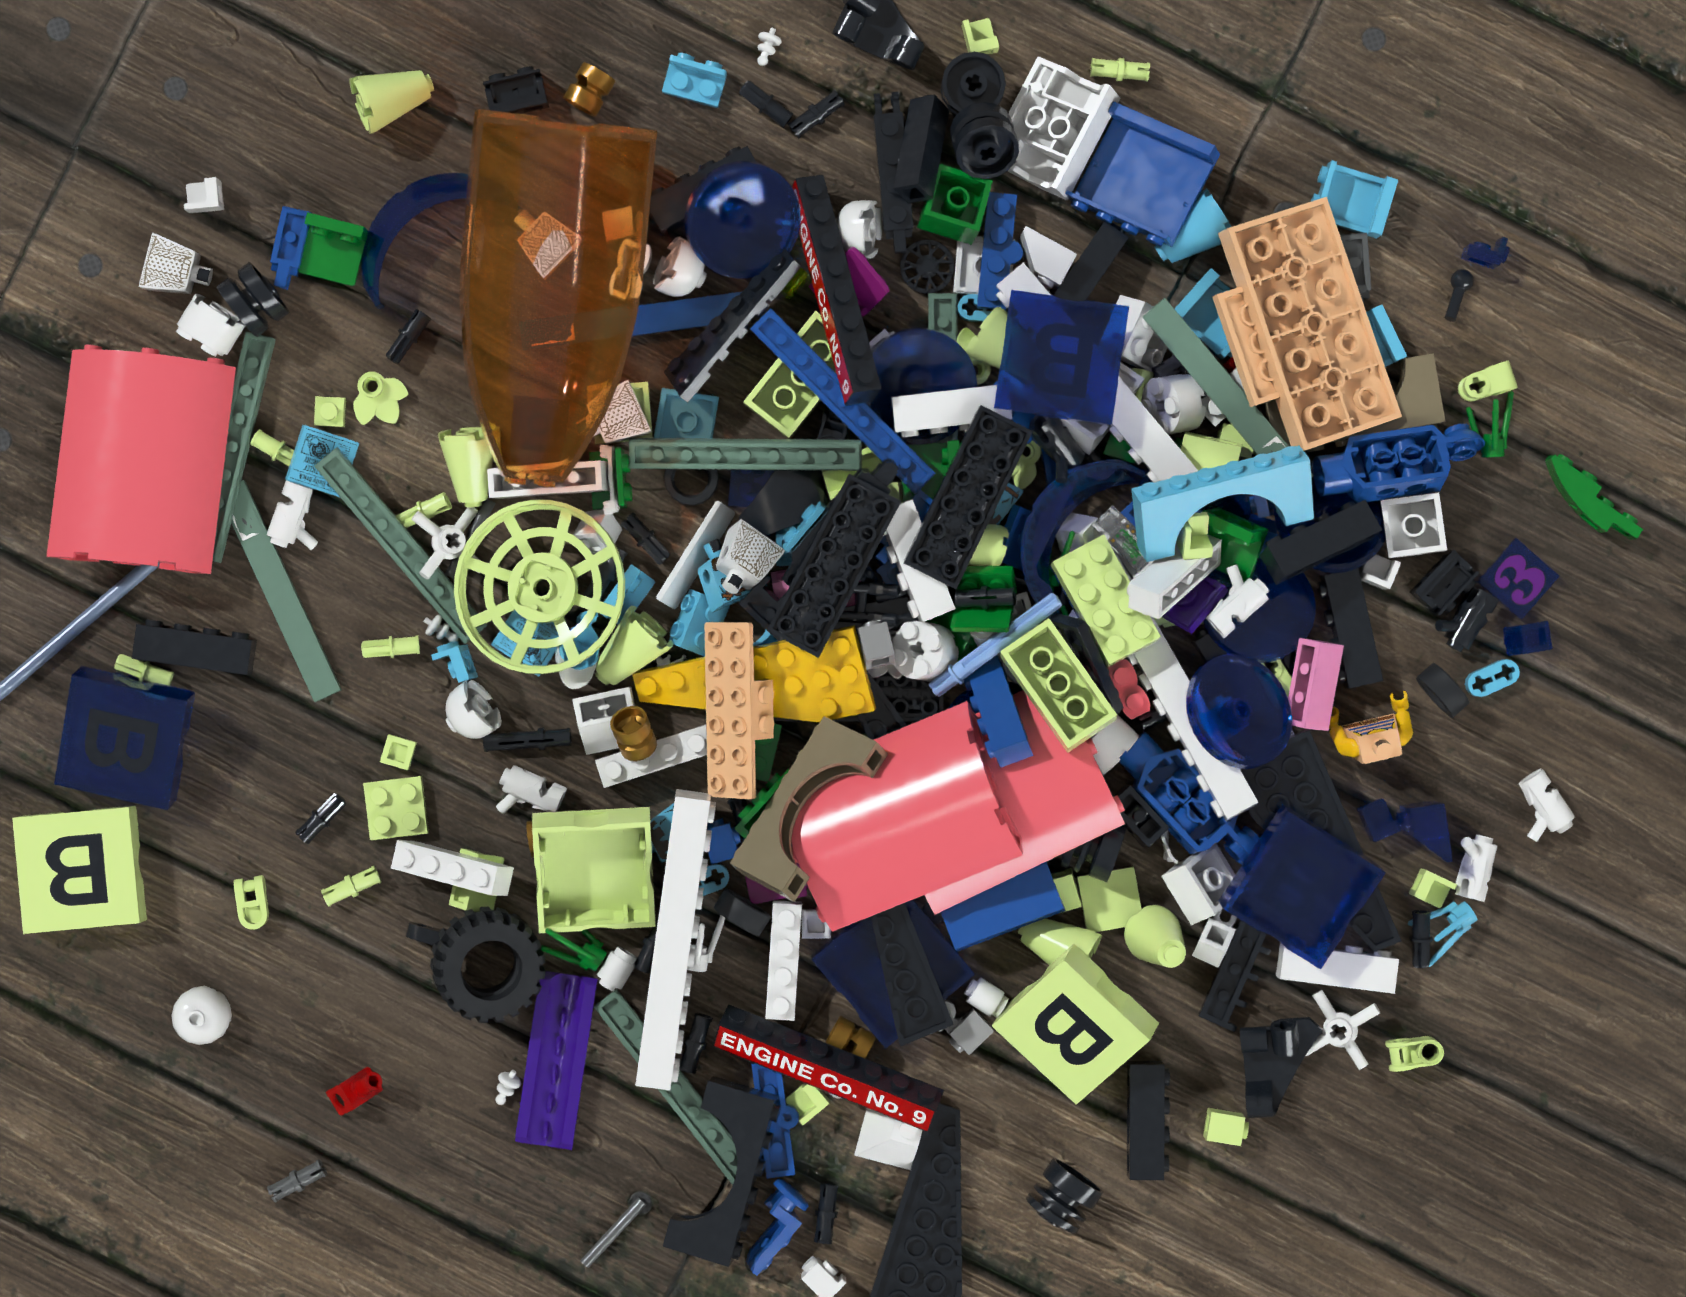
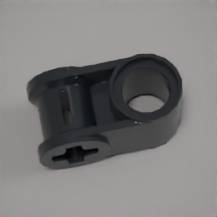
[817,406,849,440]

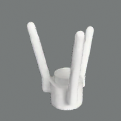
[687,915,725,972]

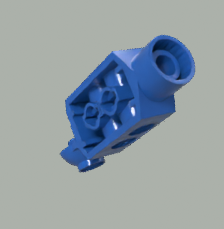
[1312,424,1485,504]
[1119,731,1263,867]

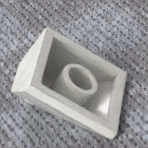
[854,1108,923,1170]

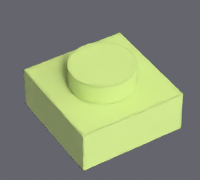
[314,396,346,427]
[380,734,417,770]

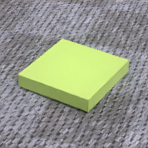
[1077,866,1142,932]

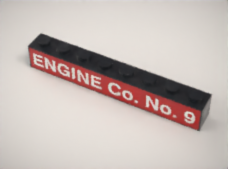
[788,175,882,406]
[713,1004,944,1132]

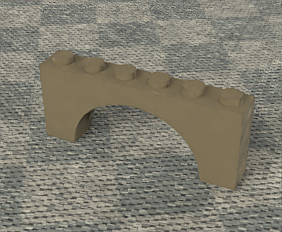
[1262,353,1446,453]
[730,716,888,902]

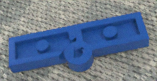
[977,192,1023,310]
[751,1062,799,1179]

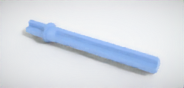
[928,593,1062,697]

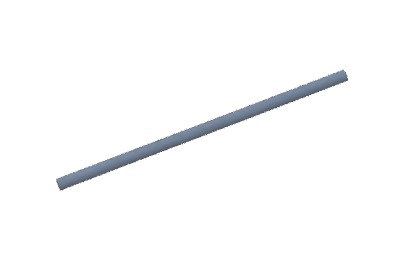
[0,563,159,701]

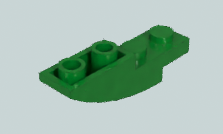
[1545,454,1643,540]

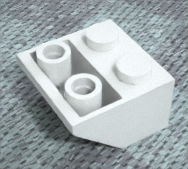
[1098,295,1167,372]
[572,686,635,755]

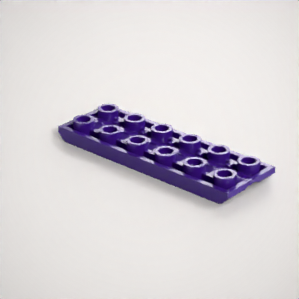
[515,971,598,1150]

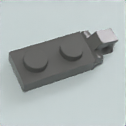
[1340,233,1371,304]

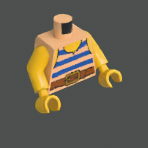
[1329,691,1413,764]

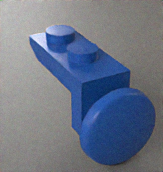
[746,1179,809,1276]

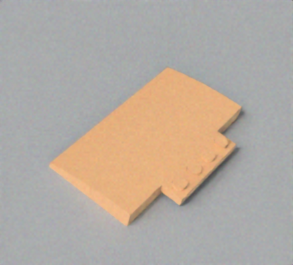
[1212,197,1402,451]

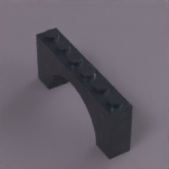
[663,1076,781,1267]

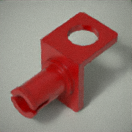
[326,1067,383,1116]

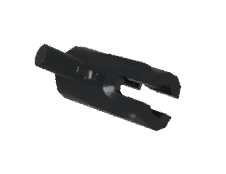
[1029,409,1085,483]
[1435,587,1499,652]

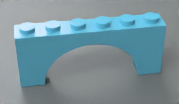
[1131,445,1314,562]

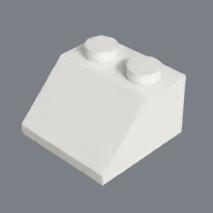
[1019,226,1077,292]
[1381,492,1447,558]
[1161,843,1244,925]

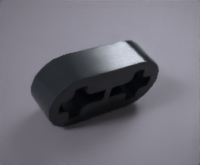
[405,922,442,945]

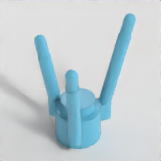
[1408,901,1477,967]

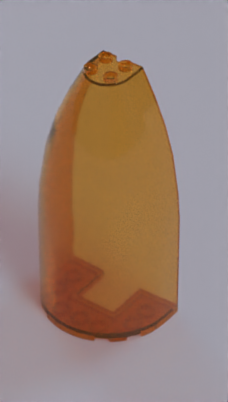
[459,109,657,487]

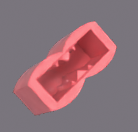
[1108,659,1150,720]

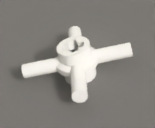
[411,507,481,580]
[1306,990,1380,1070]

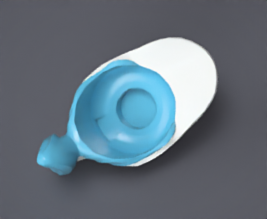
[555,610,600,689]

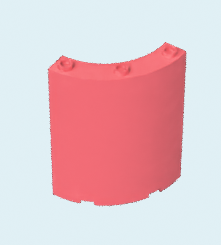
[46,345,236,574]
[925,690,1125,915]
[791,701,1023,932]

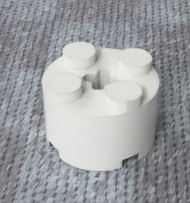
[176,294,245,357]
[1141,374,1206,435]
[892,621,959,682]
[1091,715,1139,775]

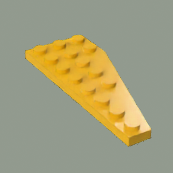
[632,625,876,722]

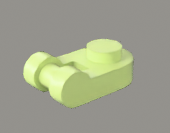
[234,875,269,930]

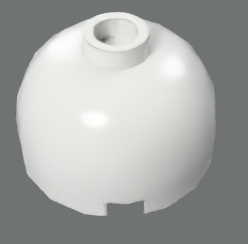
[835,200,883,258]
[653,236,707,297]
[445,680,502,739]
[171,986,232,1045]

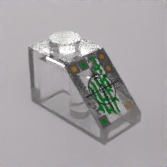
[1092,505,1149,573]

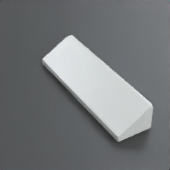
[656,501,735,609]

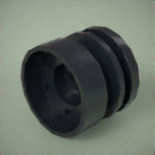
[1060,825,1127,882]
[1026,1158,1103,1234]

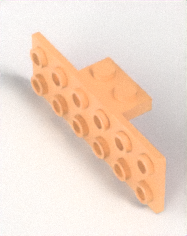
[704,622,774,799]

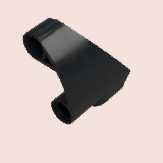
[832,0,925,70]
[739,438,829,536]
[1240,1017,1322,1118]

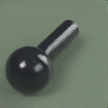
[1444,269,1474,322]

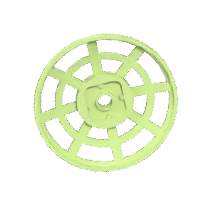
[454,500,625,674]

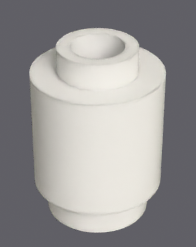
[597,946,637,991]
[964,977,1009,1018]

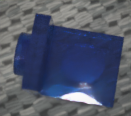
[1461,236,1510,269]
[1503,621,1553,656]

